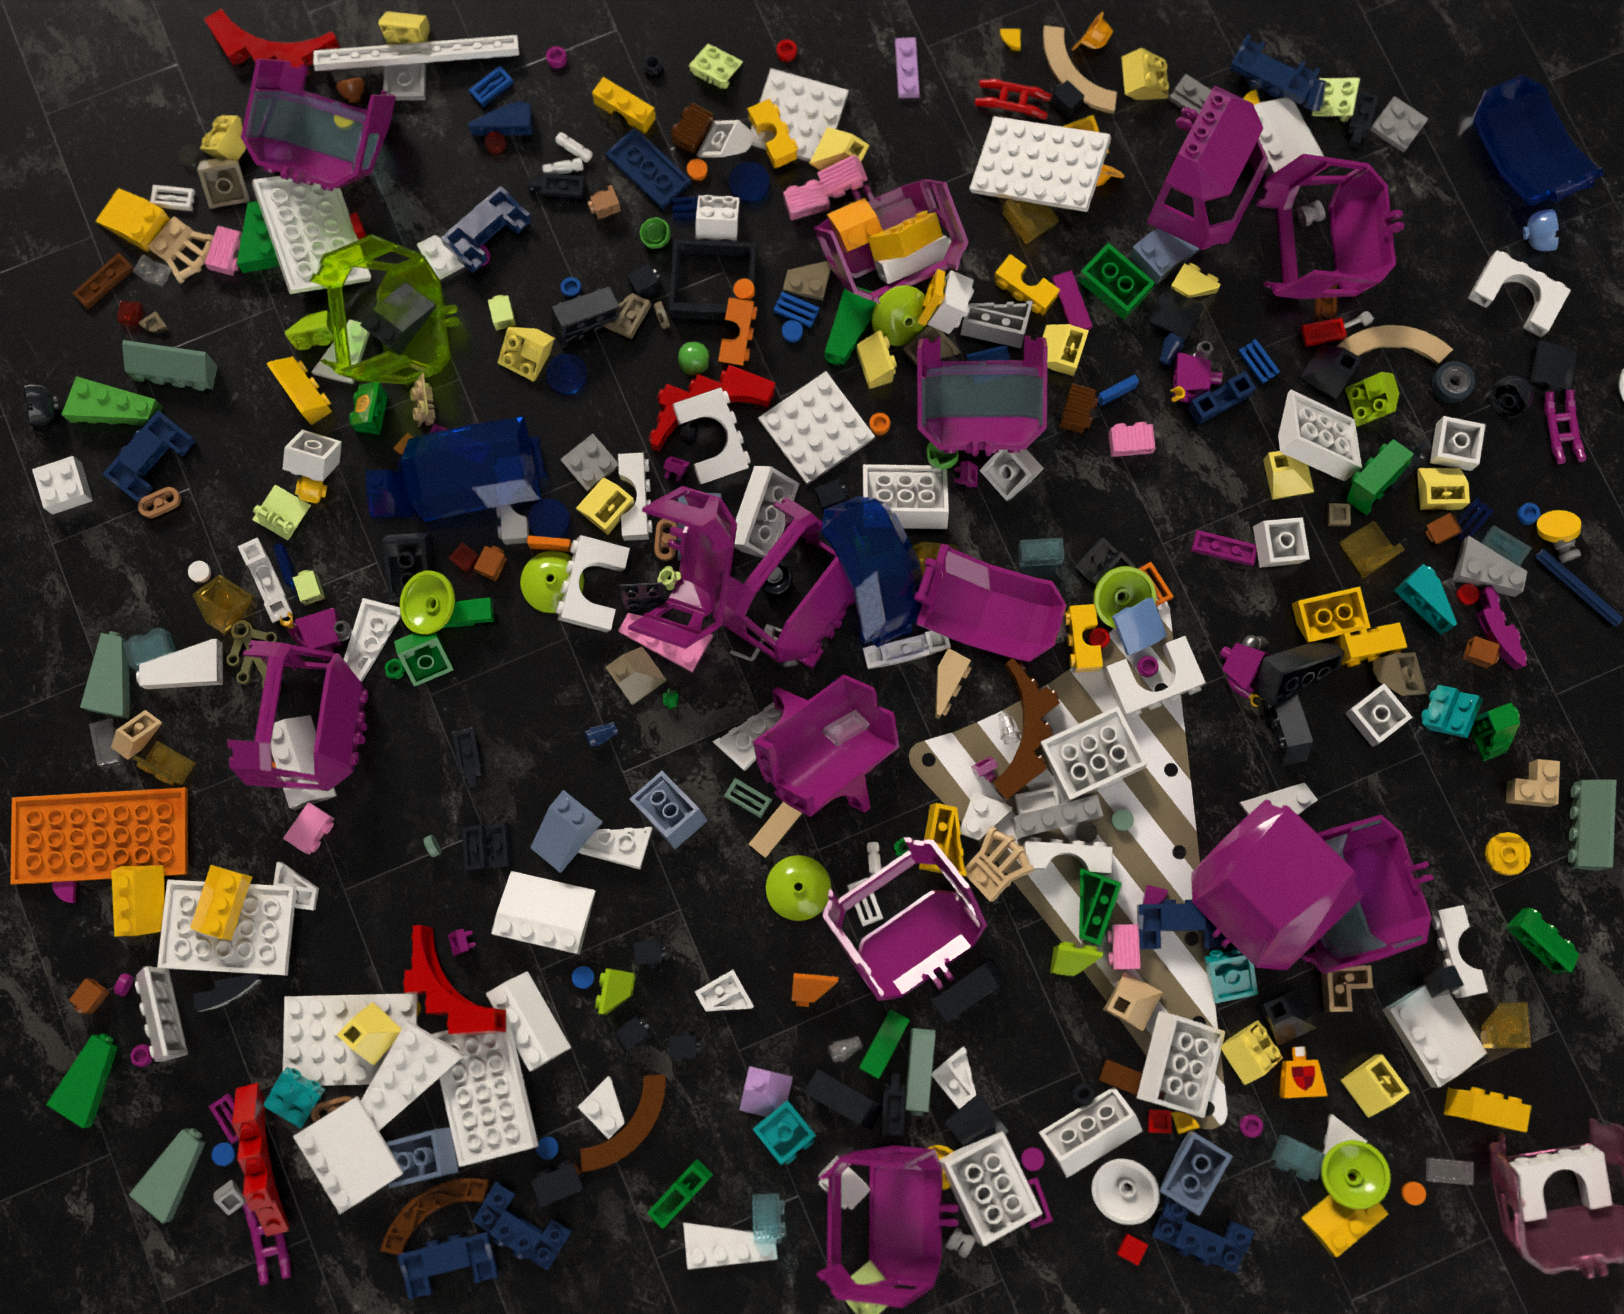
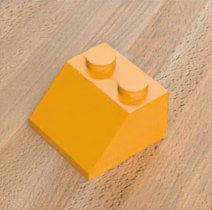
[827,198,883,253]

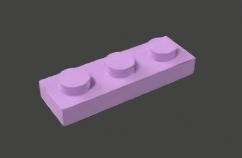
[895,38,919,98]

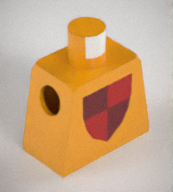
[1279,1047,1327,1098]

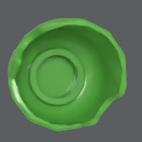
[639,217,671,249]
[678,342,709,376]
[927,442,959,470]

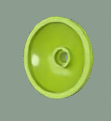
[872,285,927,346]
[520,551,584,613]
[1094,566,1156,629]
[400,571,455,635]
[766,855,831,921]
[1321,1140,1390,1209]

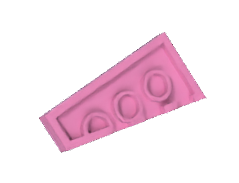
[618,613,713,673]

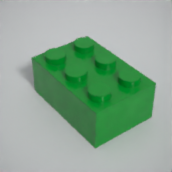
[1078,243,1155,320]

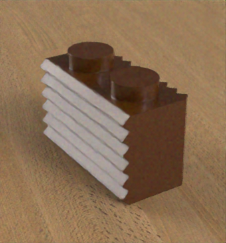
[671,103,714,154]
[1059,383,1098,433]

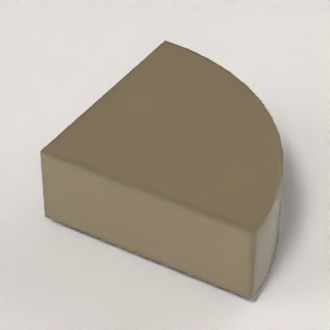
[654,301,670,329]
[139,311,169,333]

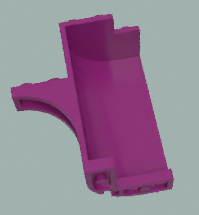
[753,675,900,817]

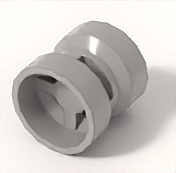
[1297,200,1325,227]
[1553,539,1581,563]
[945,1227,976,1258]

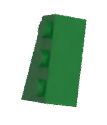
[237,201,280,273]
[1347,439,1414,515]
[1470,703,1520,761]
[1079,868,1122,948]

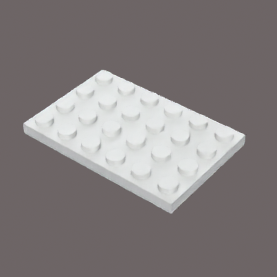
[970,116,1111,212]
[252,176,371,294]
[157,880,297,975]
[283,994,418,1086]
[432,1013,538,1167]

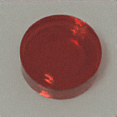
[485,132,506,154]

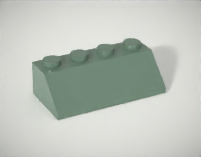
[122,340,218,391]
[1568,780,1616,871]

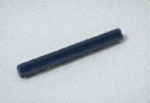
[1535,549,1623,627]

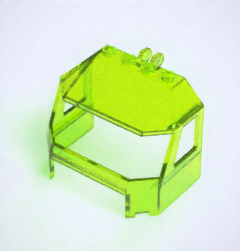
[310,234,459,385]

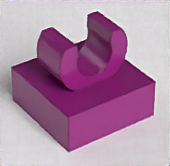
[663,456,690,482]
[954,461,978,487]
[971,756,998,783]
[448,929,476,956]

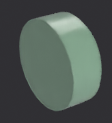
[1111,809,1134,831]
[424,835,441,857]

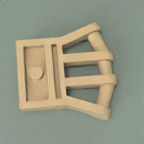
[147,216,214,284]
[965,827,1035,902]

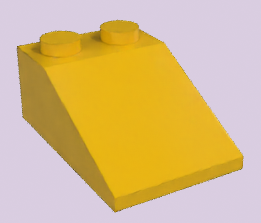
[96,188,170,252]

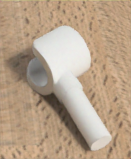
[1344,311,1374,328]

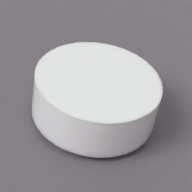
[188,561,211,583]

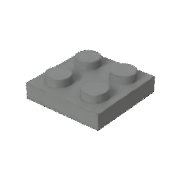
[384,62,426,100]
[1370,96,1428,153]
[560,434,619,493]

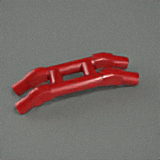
[975,79,1051,120]

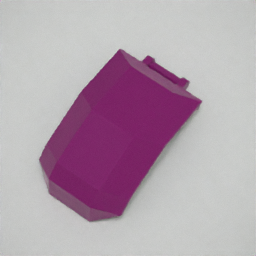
[914,544,1067,662]

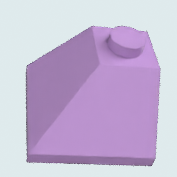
[740,1066,793,1117]

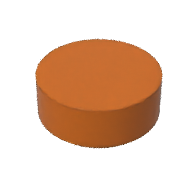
[687,159,708,181]
[734,279,755,300]
[869,413,890,435]
[1401,1182,1426,1205]

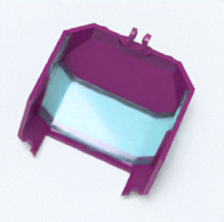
[241,59,396,191]
[917,335,1048,456]
[1300,815,1434,974]

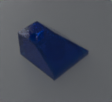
[366,470,413,517]

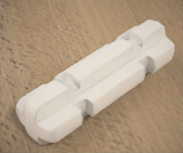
[555,132,592,162]
[543,158,583,174]
[867,842,881,877]

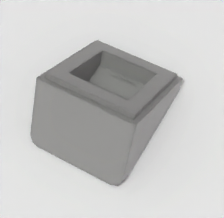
[214,1180,246,1216]

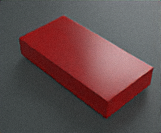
[1300,317,1347,347]

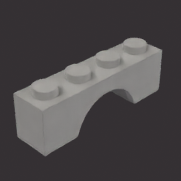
[494,456,530,545]
[1011,795,1103,840]

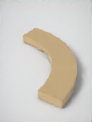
[1043,26,1117,114]
[1337,325,1453,365]

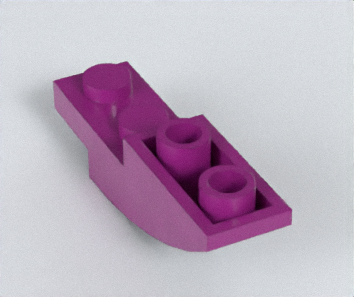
[1476,586,1527,670]

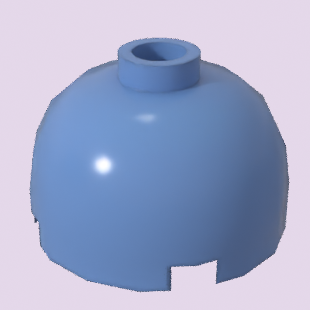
[1523,209,1559,251]

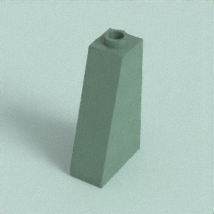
[80,631,130,719]
[905,1028,935,1116]
[129,1128,206,1223]

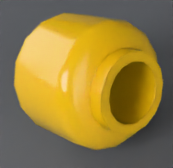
[295,476,327,503]

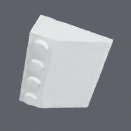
[1254,97,1324,178]
[1278,390,1362,481]
[863,465,949,529]
[1040,706,1148,803]
[491,871,595,955]
[135,967,188,1062]
[1383,984,1487,1088]
[1137,1012,1225,1118]
[293,1096,404,1214]
[939,1132,1042,1246]

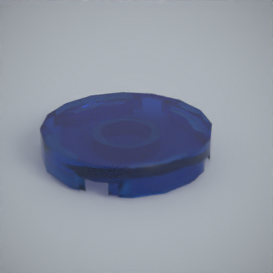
[729,162,769,202]
[546,353,588,395]
[528,499,570,538]

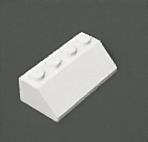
[734,466,799,558]
[271,715,337,810]
[486,971,571,1071]
[1039,1087,1143,1177]

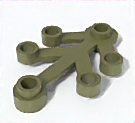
[226,620,281,688]

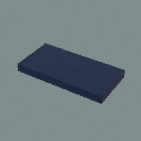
[605,127,691,210]

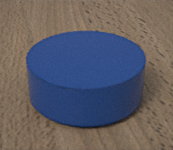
[561,277,582,299]
[782,320,803,342]
[1517,503,1541,525]
[572,966,595,989]
[536,1136,559,1160]
[212,1143,236,1166]

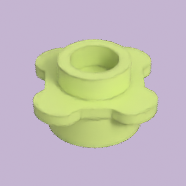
[658,566,682,591]

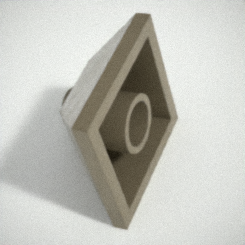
[197,158,250,209]
[606,647,667,705]
[1373,653,1427,696]

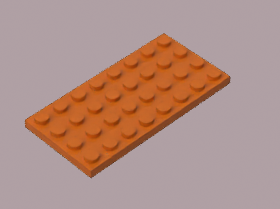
[11,788,188,885]

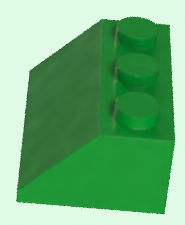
[1505,908,1580,974]

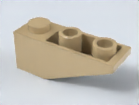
[935,648,972,719]

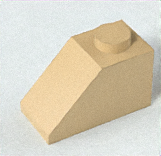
[111,710,162,760]

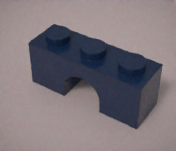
[1187,371,1256,425]

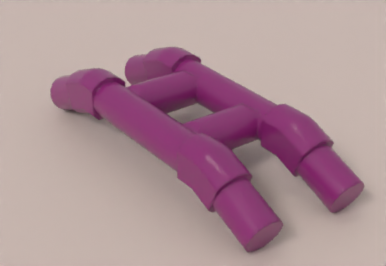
[1544,389,1587,464]
[243,1203,291,1285]

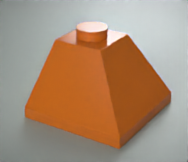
[792,973,838,1007]

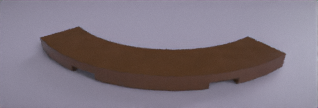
[581,1074,666,1172]
[380,1178,490,1255]

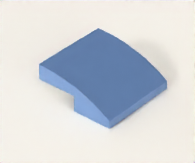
[1112,598,1167,655]

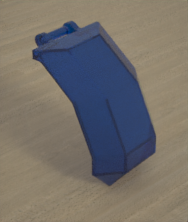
[1473,75,1604,207]
[397,417,548,522]
[821,496,923,647]

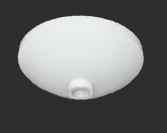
[1092,1159,1159,1225]

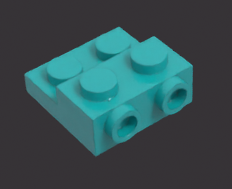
[1421,685,1483,738]
[1204,946,1258,1003]
[263,1067,325,1128]
[753,1100,816,1164]

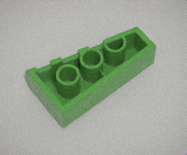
[62,376,163,426]

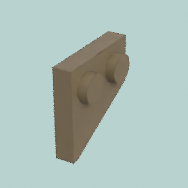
[783,261,831,301]
[604,293,652,339]
[902,326,960,365]

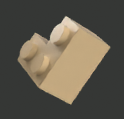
[1506,759,1560,807]
[1321,966,1373,1012]

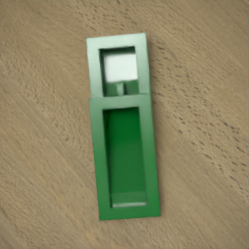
[443,598,494,628]
[859,1009,910,1079]
[647,1159,713,1229]

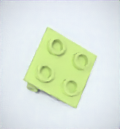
[689,44,743,89]
[1312,78,1360,122]
[252,485,311,540]
[845,1260,894,1314]

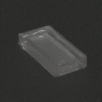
[875,198,916,231]
[823,710,870,746]
[89,719,121,766]
[1426,1158,1474,1185]

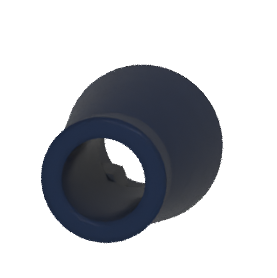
[1304,78,1327,111]
[1159,333,1184,366]
[584,722,618,747]

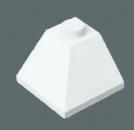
[696,120,755,158]

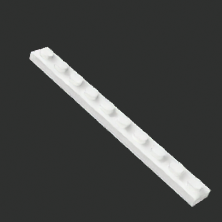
[314,35,519,71]

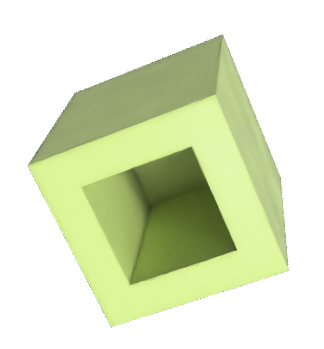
[488,295,516,330]
[293,570,325,606]

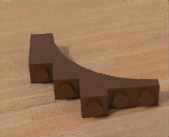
[991,658,1060,802]

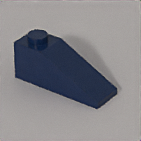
[468,101,533,135]

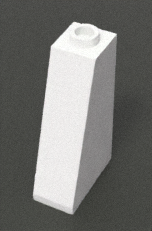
[873,235,951,284]
[136,639,223,689]

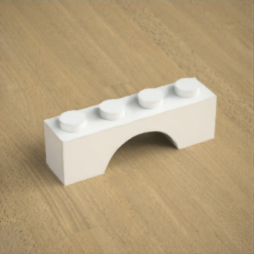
[618,453,653,541]
[1023,838,1112,875]
[1431,905,1488,998]

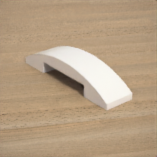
[238,538,293,623]
[863,631,951,669]

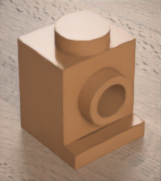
[587,185,621,219]

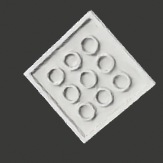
[751,69,848,162]
[758,372,875,485]

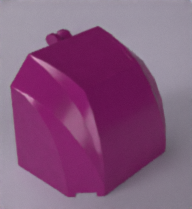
[1191,799,1364,970]

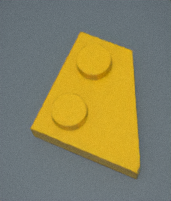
[918,269,947,326]

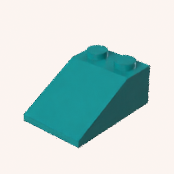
[1394,564,1457,635]

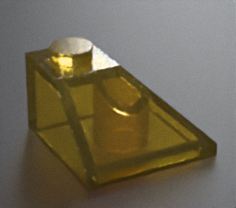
[193,575,254,634]
[1481,1002,1531,1048]

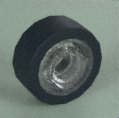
[1431,361,1475,404]

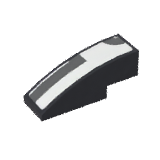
[193,974,264,1012]

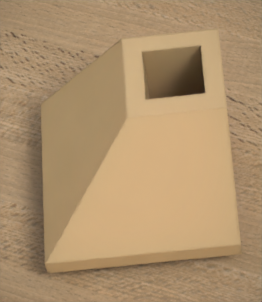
[1103,971,1163,1032]

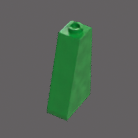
[825,287,876,365]
[46,1033,118,1128]

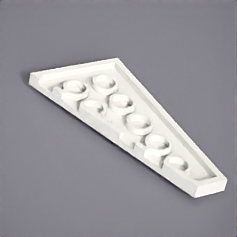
[361,1021,465,1131]

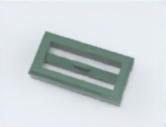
[724,778,772,819]

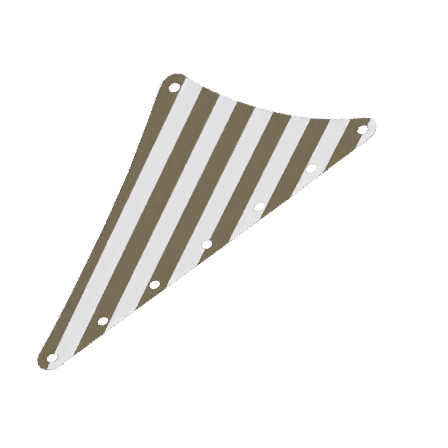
[909,597,1227,1129]

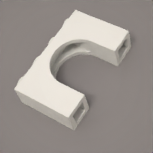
[1468,251,1571,338]
[672,388,751,484]
[556,535,630,632]
[1103,636,1205,718]
[1507,1145,1612,1222]

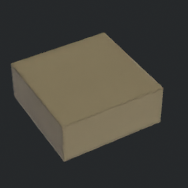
[1327,503,1351,526]

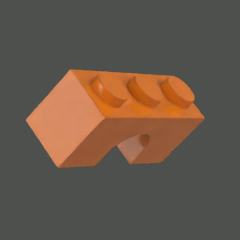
[718,297,757,365]

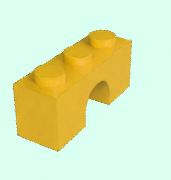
[592,77,656,134]
[748,98,799,169]
[994,254,1060,315]
[1064,604,1103,673]

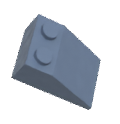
[1129,228,1200,285]
[630,771,707,849]
[530,790,602,873]
[386,1128,458,1188]
[1159,1131,1232,1215]

